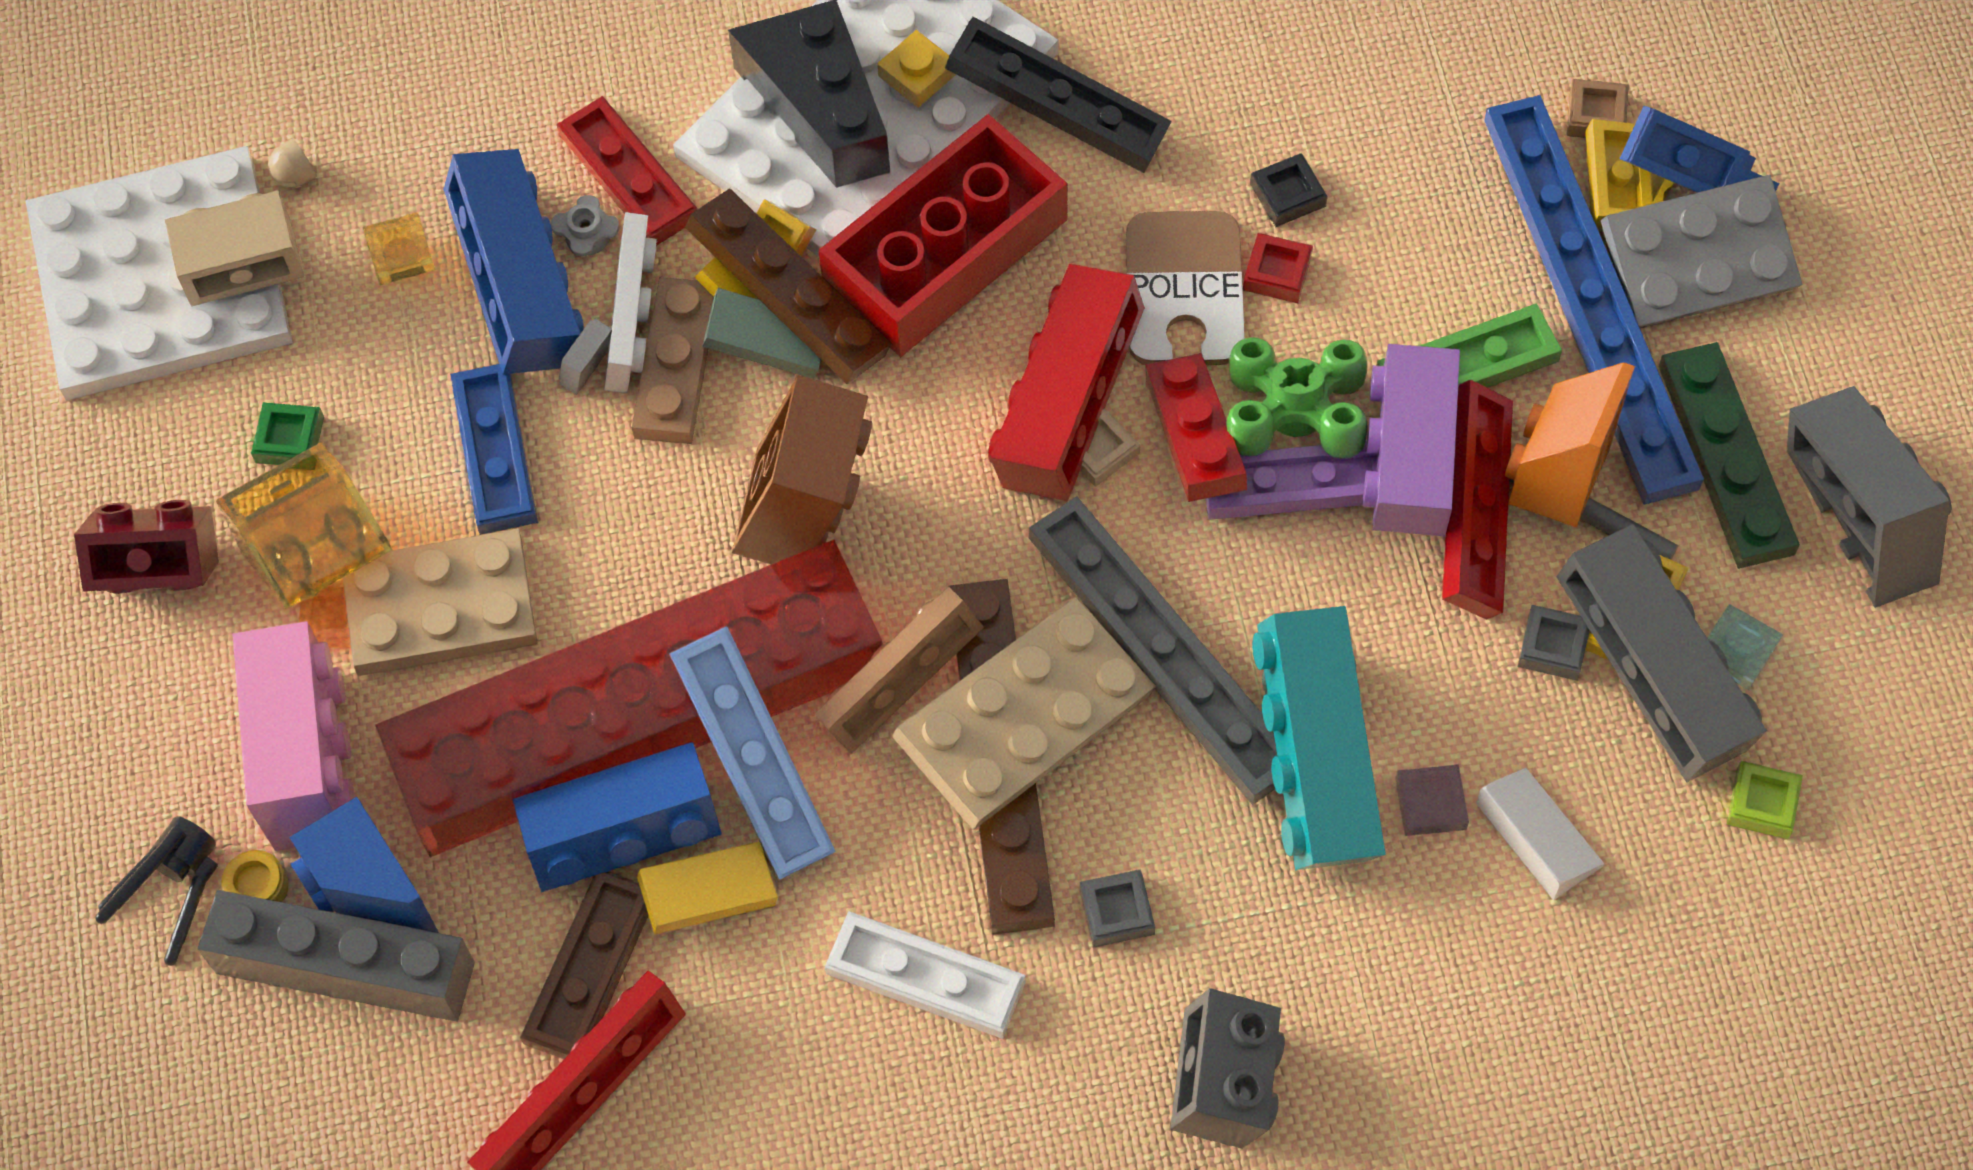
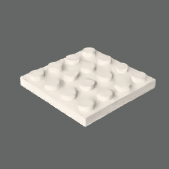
[25,146,293,401]

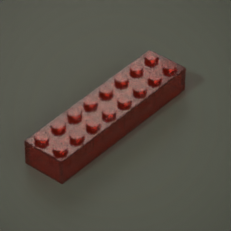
[375,539,883,858]

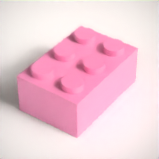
[233,621,355,851]

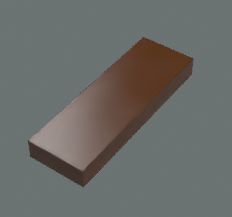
[520,871,649,1059]

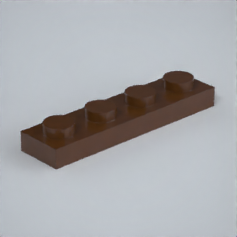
[685,188,892,384]

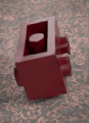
[74,500,219,594]

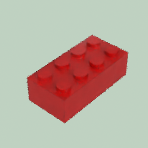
[818,114,1068,358]

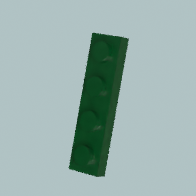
[1658,342,1800,569]

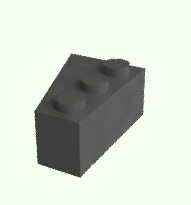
[1787,386,1952,608]

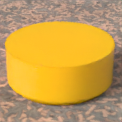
[221,850,289,902]

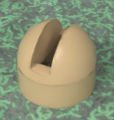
[268,138,317,188]

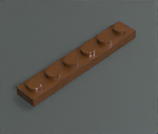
[949,579,1055,935]

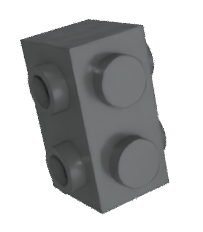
[1170,988,1285,1149]

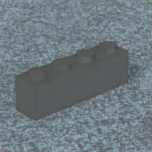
[1556,524,1767,783]
[198,890,475,1022]

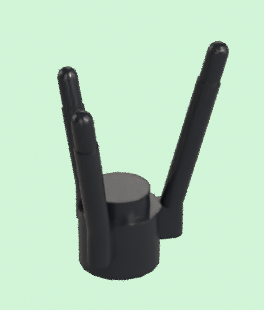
[95,816,218,966]

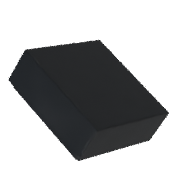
[1250,153,1327,227]

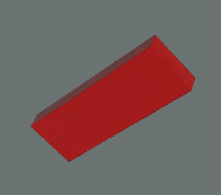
[556,96,698,246]

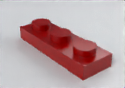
[1145,353,1247,502]

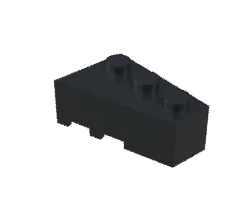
[728,0,890,188]

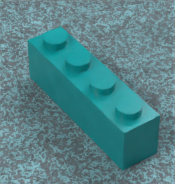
[1252,606,1386,871]

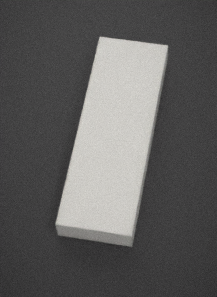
[825,911,1026,1039]

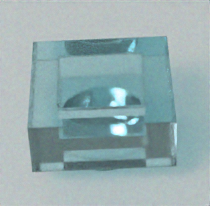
[1707,604,1783,690]

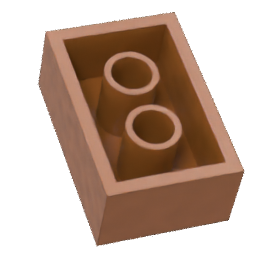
[732,375,872,573]

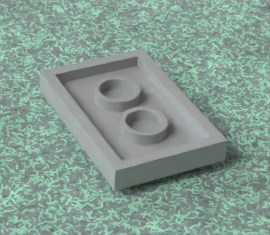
[1601,175,1803,329]

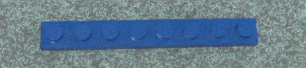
[1484,95,1704,505]

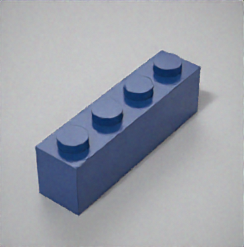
[443,149,584,375]

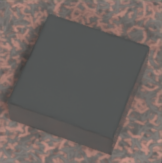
[1517,605,1589,681]
[1079,869,1155,948]

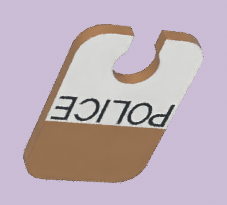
[1126,211,1245,365]

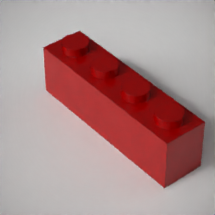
[988,264,1145,502]

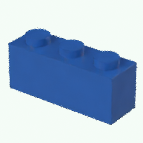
[513,742,722,893]

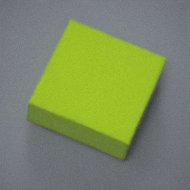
[1726,761,1803,840]

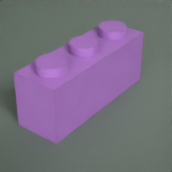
[1363,344,1460,536]

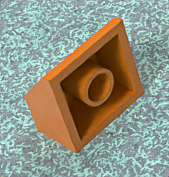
[1505,362,1635,528]

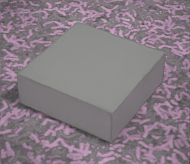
[559,318,612,395]

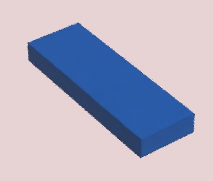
[450,364,538,535]

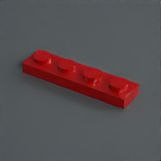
[1442,379,1513,620]
[467,970,686,1170]

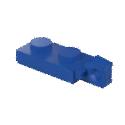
[1620,106,1780,193]

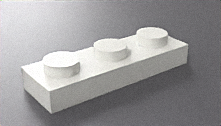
[604,212,657,393]

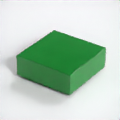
[251,402,324,468]

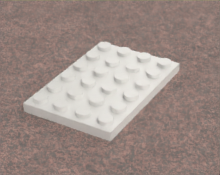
[673,0,1059,257]

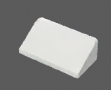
[1476,768,1604,900]

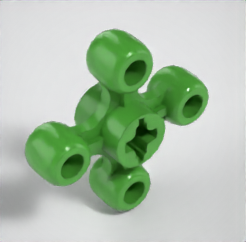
[1226,337,1368,459]

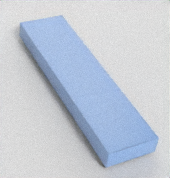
[669,626,836,880]

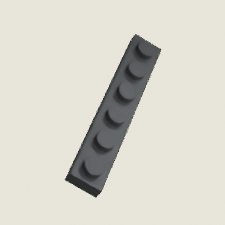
[1029,496,1277,805]

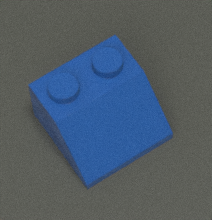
[289,797,439,933]

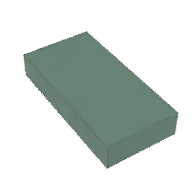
[702,288,821,379]

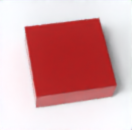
[1243,233,1313,304]

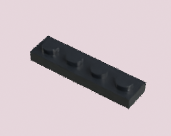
[945,16,1172,173]

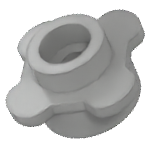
[551,195,619,256]

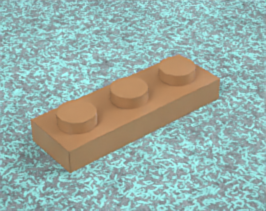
[632,277,714,444]
[814,586,984,754]

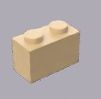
[164,190,304,307]

